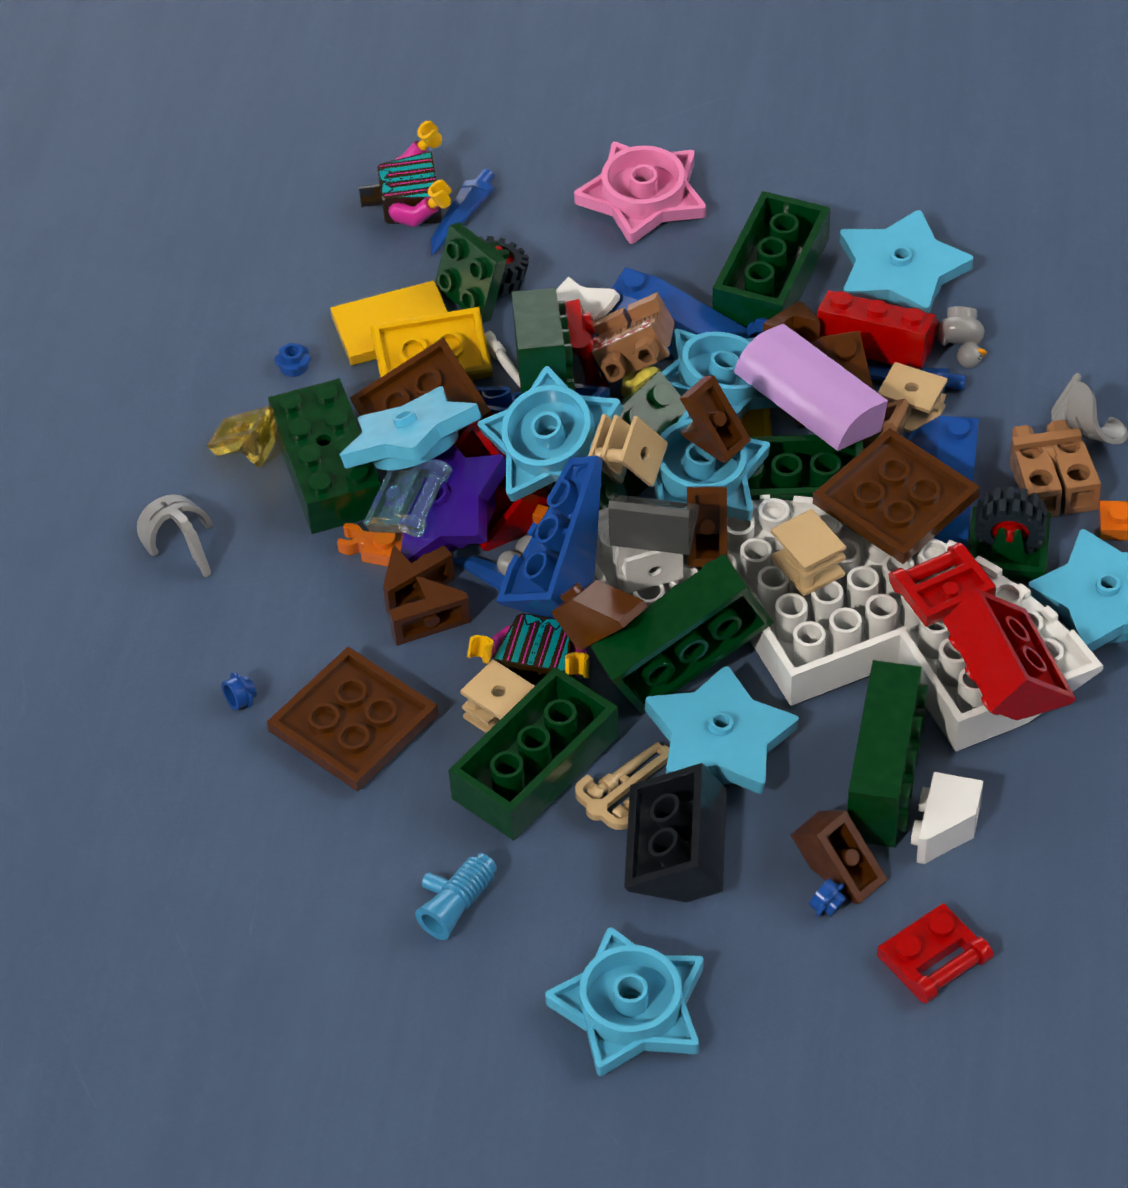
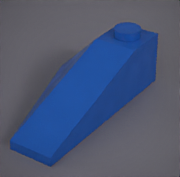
[596,267,747,360]
[903,415,979,548]
[496,456,602,618]

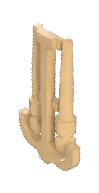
[575,742,669,830]

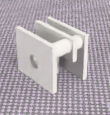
[612,546,684,593]

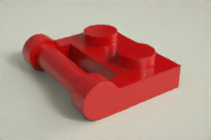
[565,299,610,388]
[889,542,996,627]
[877,903,994,1003]

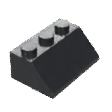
[624,763,727,902]

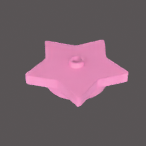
[574,142,706,244]

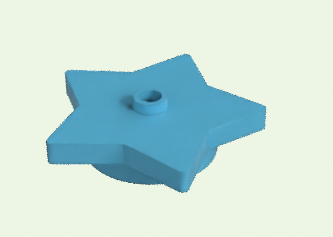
[840,210,973,313]
[662,328,779,420]
[477,366,624,502]
[339,386,482,470]
[643,410,770,521]
[1028,529,1128,651]
[644,666,799,794]
[545,927,704,1076]

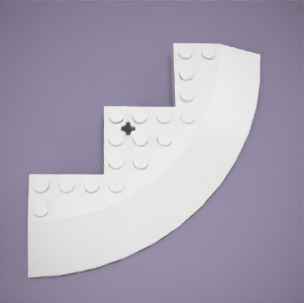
[594,495,1103,752]

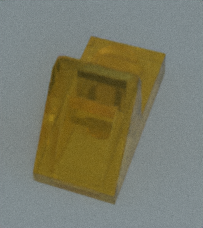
[207,406,276,468]

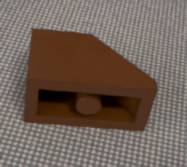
[551,580,648,651]
[790,811,888,904]

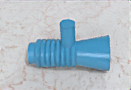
[415,853,497,940]

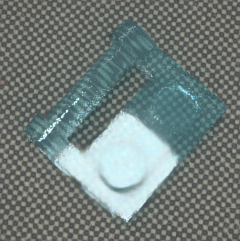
[363,459,452,537]

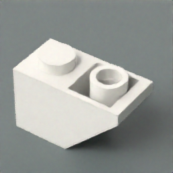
[911,772,983,864]

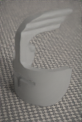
[1051,373,1128,445]
[137,494,214,578]

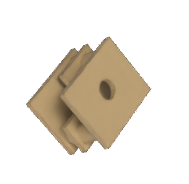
[878,362,948,433]
[588,414,668,487]
[770,509,846,597]
[460,659,535,733]

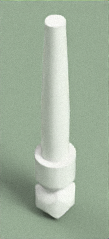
[485,331,520,388]

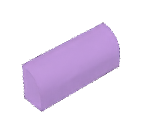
[734,323,888,451]

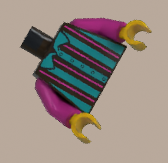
[359,120,452,227]
[467,613,591,686]

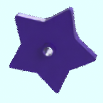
[383,444,506,563]

